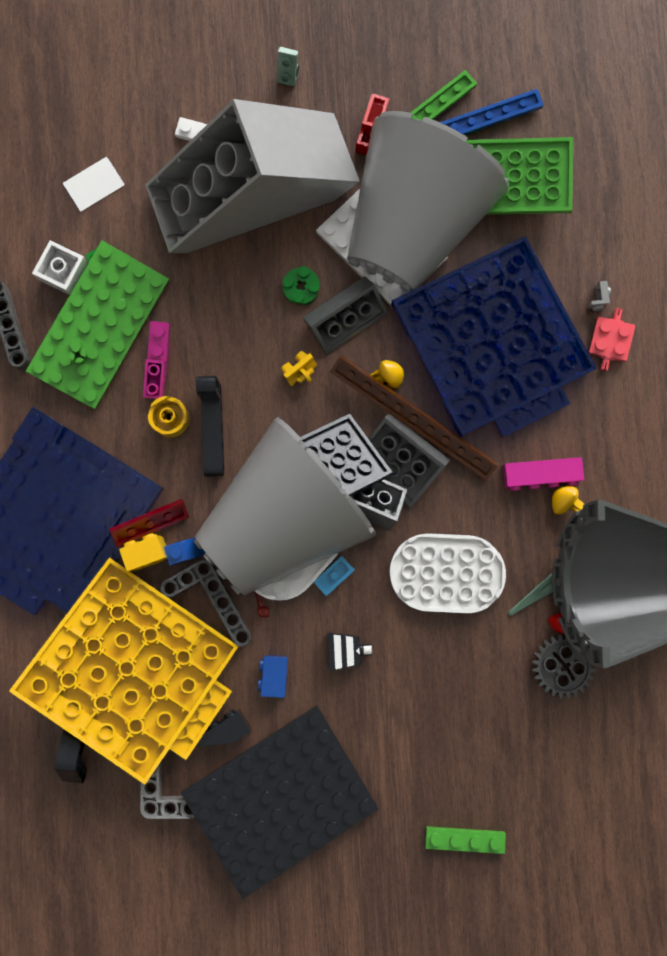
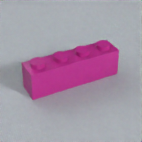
[502,457,584,491]

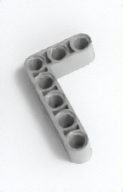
[140,760,194,819]

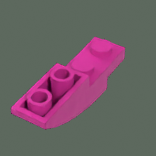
[143,321,171,399]

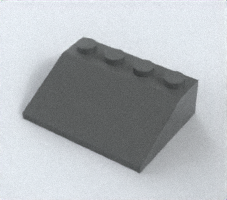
[368,413,450,508]

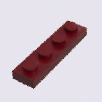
[109,499,189,548]

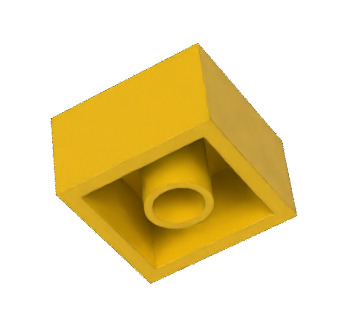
[119,533,168,572]

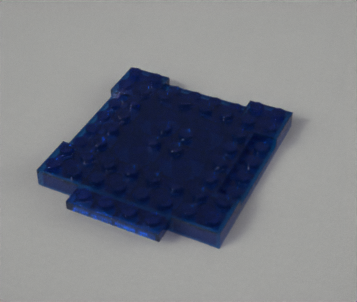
[391,236,597,438]
[0,407,164,615]

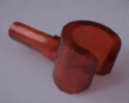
[255,592,269,617]

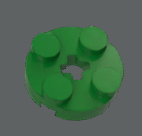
[283,266,320,305]

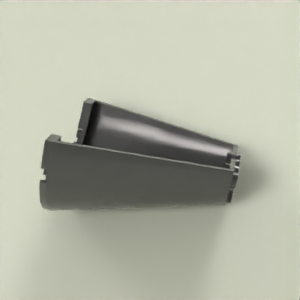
[552,500,667,668]

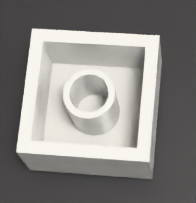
[32,240,88,295]

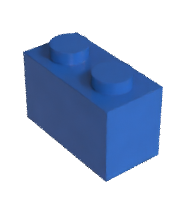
[258,655,288,698]

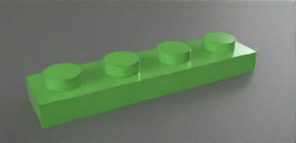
[411,70,477,121]
[425,826,506,854]

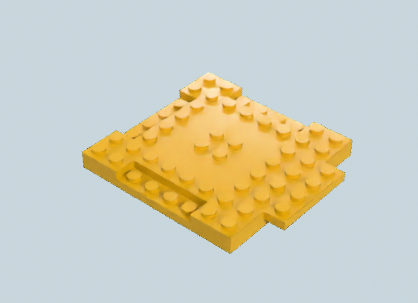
[9,558,239,784]

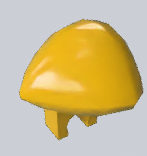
[370,360,404,389]
[552,486,584,515]

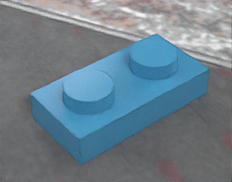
[314,556,354,596]

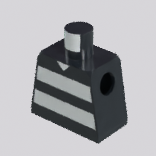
[328,632,372,671]

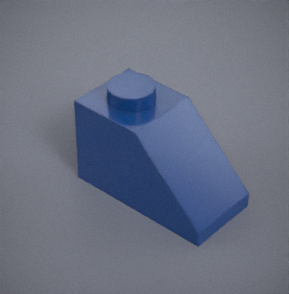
[164,538,206,566]

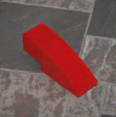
[355,94,390,155]

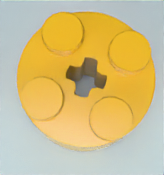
[148,396,190,438]

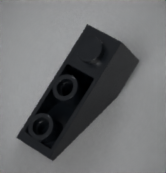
[195,709,252,747]

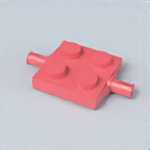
[588,308,635,371]

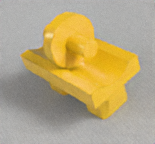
[281,351,317,387]

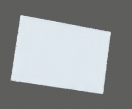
[63,157,125,212]

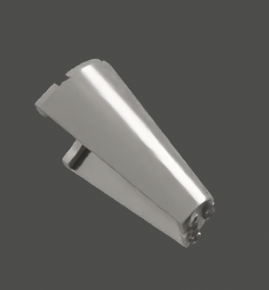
[347,111,509,292]
[194,417,376,595]

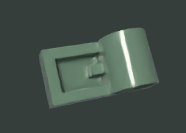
[277,47,299,87]

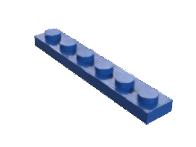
[440,89,544,135]

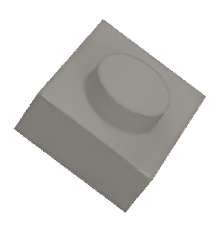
[586,281,611,312]

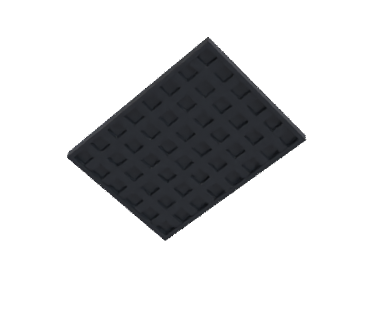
[181,705,379,899]

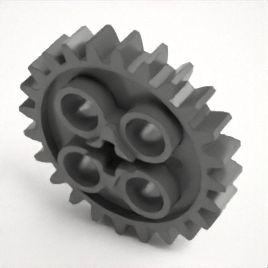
[531,634,596,699]

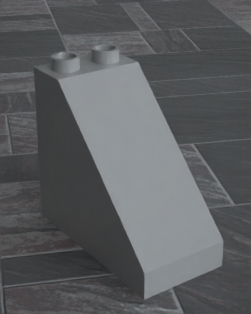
[145,99,360,253]

